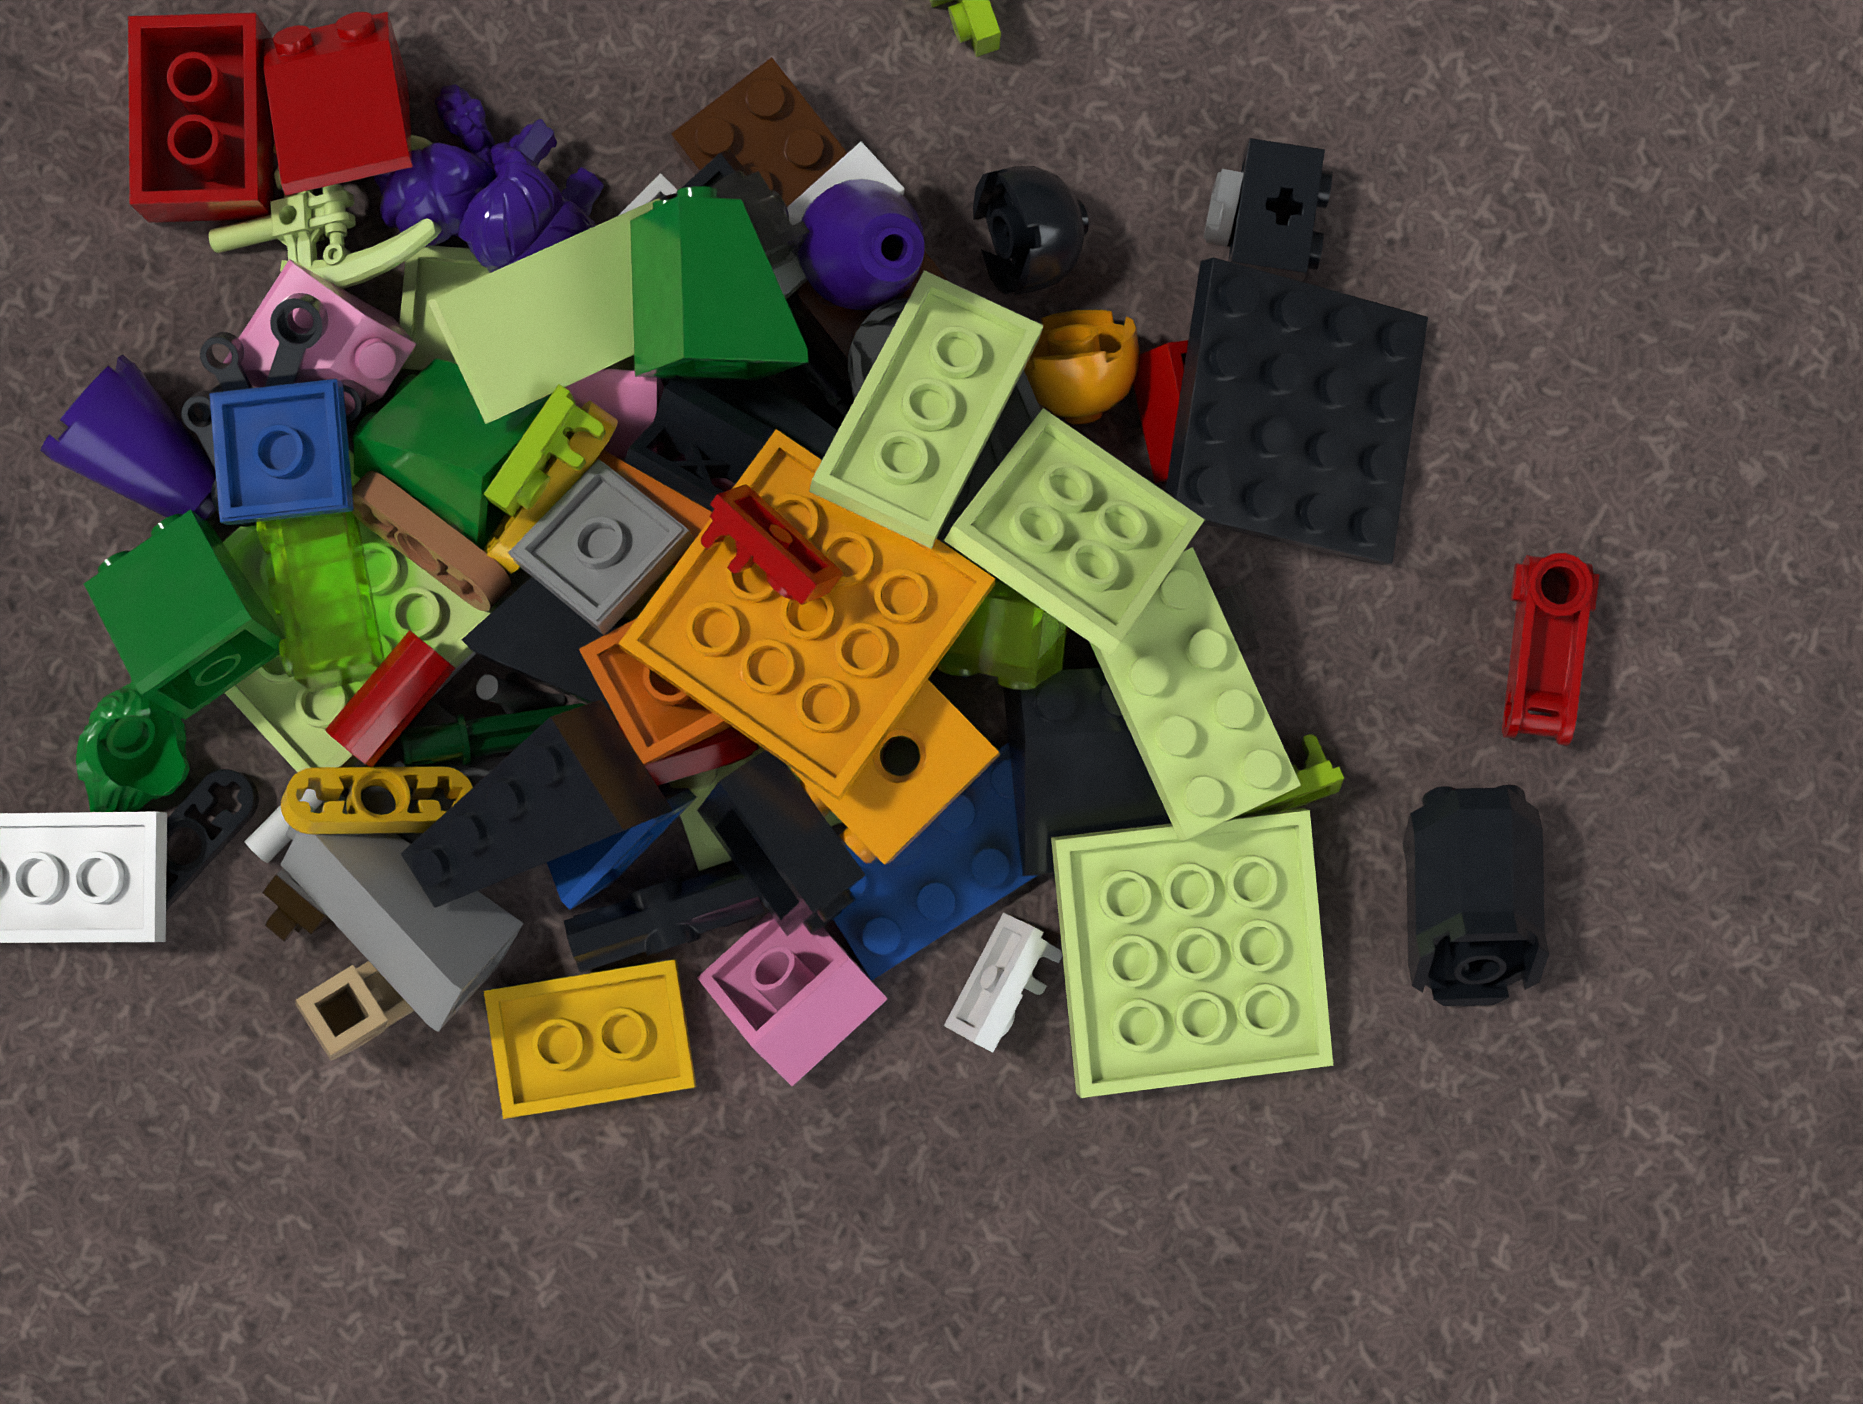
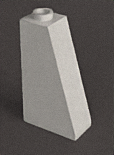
[281,795,524,1032]

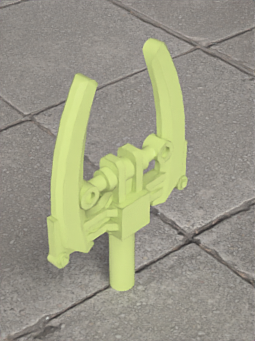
[209,135,442,289]

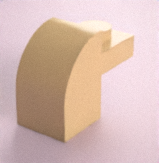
[295,961,414,1060]

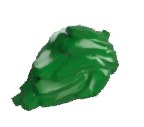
[76,679,190,812]

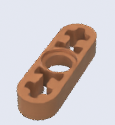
[352,471,511,612]

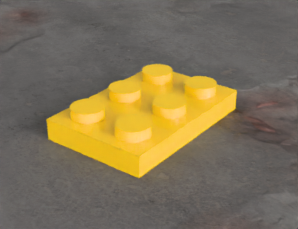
[484,959,697,1119]

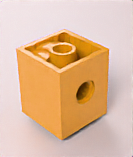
[791,679,1000,865]

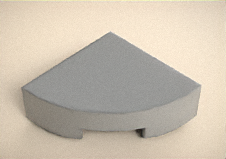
[1203,169,1244,247]

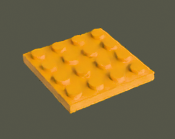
[618,429,995,801]

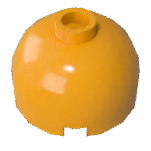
[1024,310,1139,424]

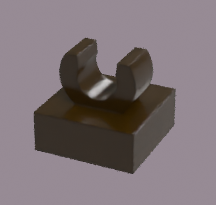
[262,869,332,942]

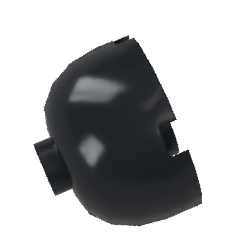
[973,166,1089,296]

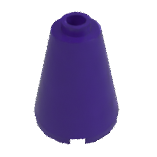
[796,179,925,310]
[40,354,216,521]

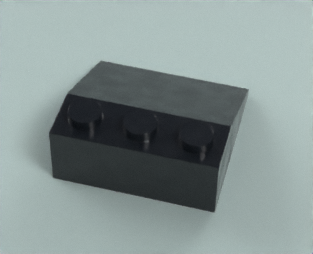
[1003,667,1171,876]

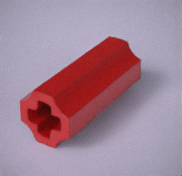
[325,630,456,768]

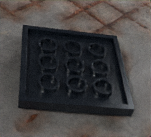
[1165,257,1428,565]

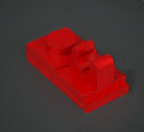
[701,484,844,605]

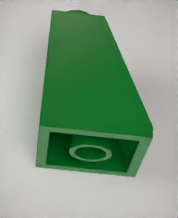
[630,186,808,381]
[352,358,552,549]
[84,509,291,720]

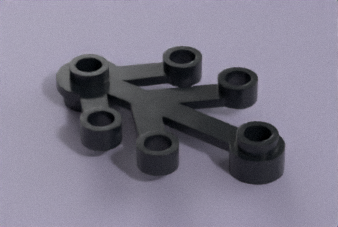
[181,293,367,527]

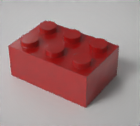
[128,12,274,223]

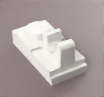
[944,912,1062,1052]

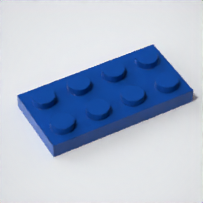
[833,743,1038,980]

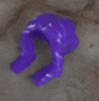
[374,84,497,247]
[459,119,604,273]

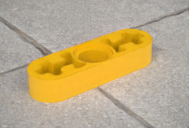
[483,401,618,574]
[281,767,473,834]

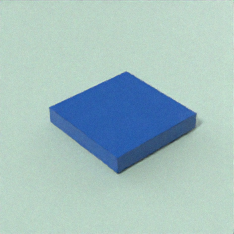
[209,379,354,525]

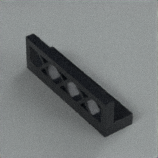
[624,375,824,512]

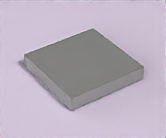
[508,459,695,636]

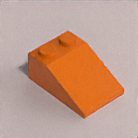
[579,618,732,766]

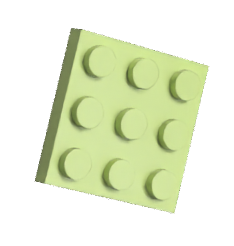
[944,408,1205,656]

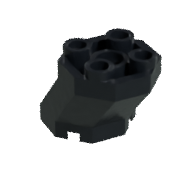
[1402,785,1549,1006]

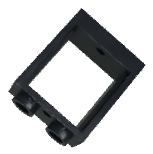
[697,750,865,936]

